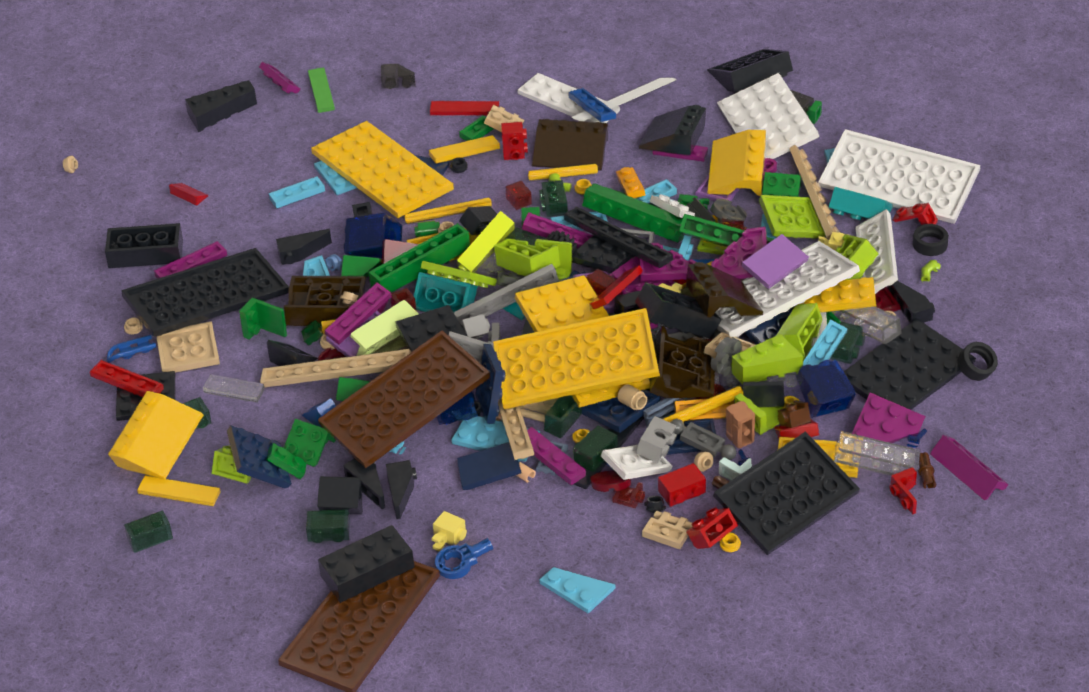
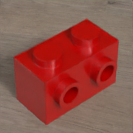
[501,122,528,160]
[658,463,706,507]
[686,507,738,549]

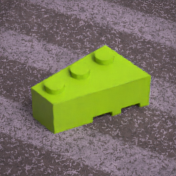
[836,234,879,280]
[494,239,561,276]
[776,303,822,361]
[732,334,803,384]

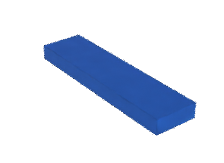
[568,88,616,122]

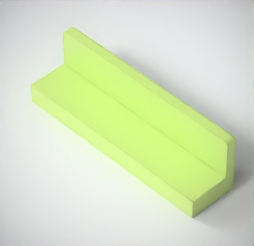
[350,300,418,356]

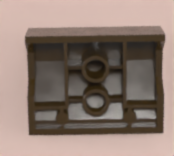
[532,119,609,171]
[686,262,763,318]
[284,276,366,326]
[650,326,715,398]

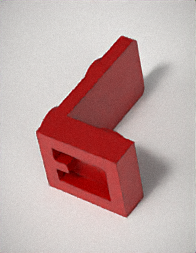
[892,203,938,225]
[889,467,917,514]

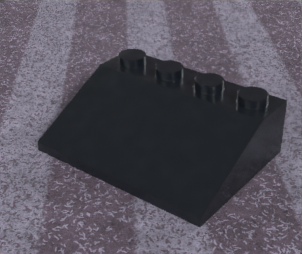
[707,49,793,93]
[639,105,706,155]

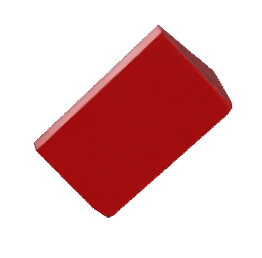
[169,183,208,206]
[774,419,819,438]

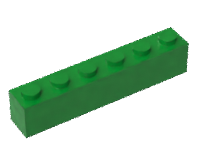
[582,184,684,243]
[679,214,774,247]
[369,223,470,293]

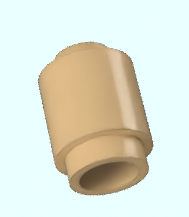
[618,384,647,410]

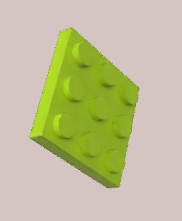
[759,195,825,238]
[421,261,497,288]

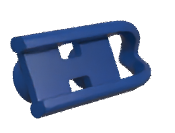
[107,335,156,363]

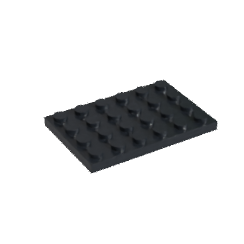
[839,319,976,410]
[713,431,860,555]

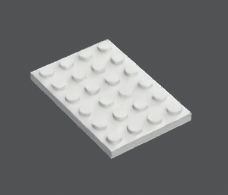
[717,73,819,159]

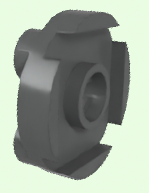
[710,199,747,227]
[496,271,525,287]
[711,337,742,376]

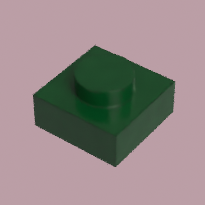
[301,320,323,346]

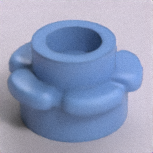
[326,254,342,271]

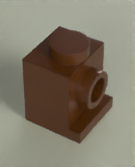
[778,400,811,428]

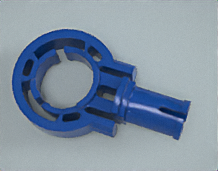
[435,538,493,579]

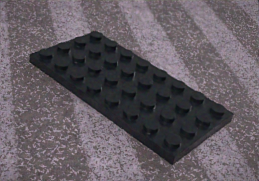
[121,248,289,337]

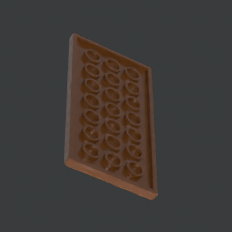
[318,330,490,468]
[278,561,440,692]

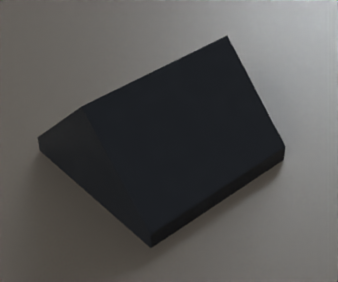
[267,340,318,366]
[743,381,784,407]
[317,476,363,515]

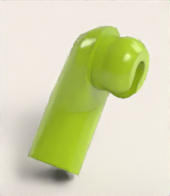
[549,173,572,192]
[921,260,941,282]

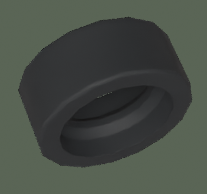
[913,224,949,256]
[958,341,998,381]

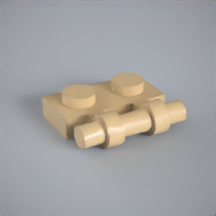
[484,105,524,132]
[642,511,692,549]

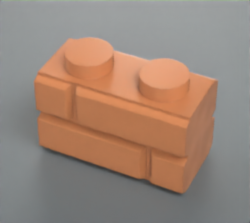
[726,401,755,448]

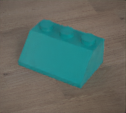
[829,187,893,220]
[411,272,478,313]

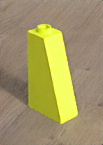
[457,211,515,273]

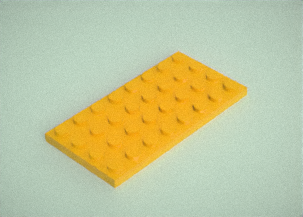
[311,121,454,218]
[515,275,650,408]
[493,308,660,409]

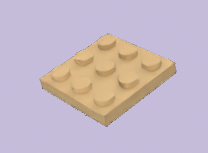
[157,321,220,373]

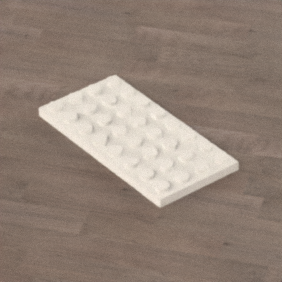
[818,129,980,224]
[715,241,860,337]

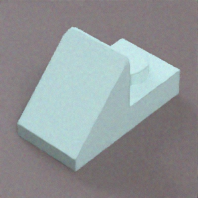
[719,457,752,481]

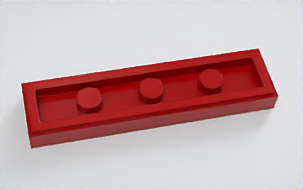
[430,101,499,116]
[590,265,643,309]
[90,360,164,397]

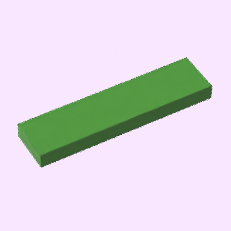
[308,67,335,113]

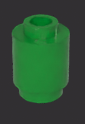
[414,220,440,237]

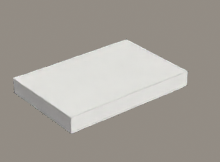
[601,445,673,480]

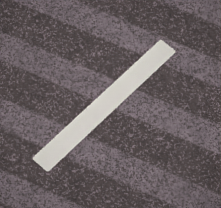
[571,78,676,121]

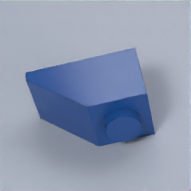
[302,398,336,428]

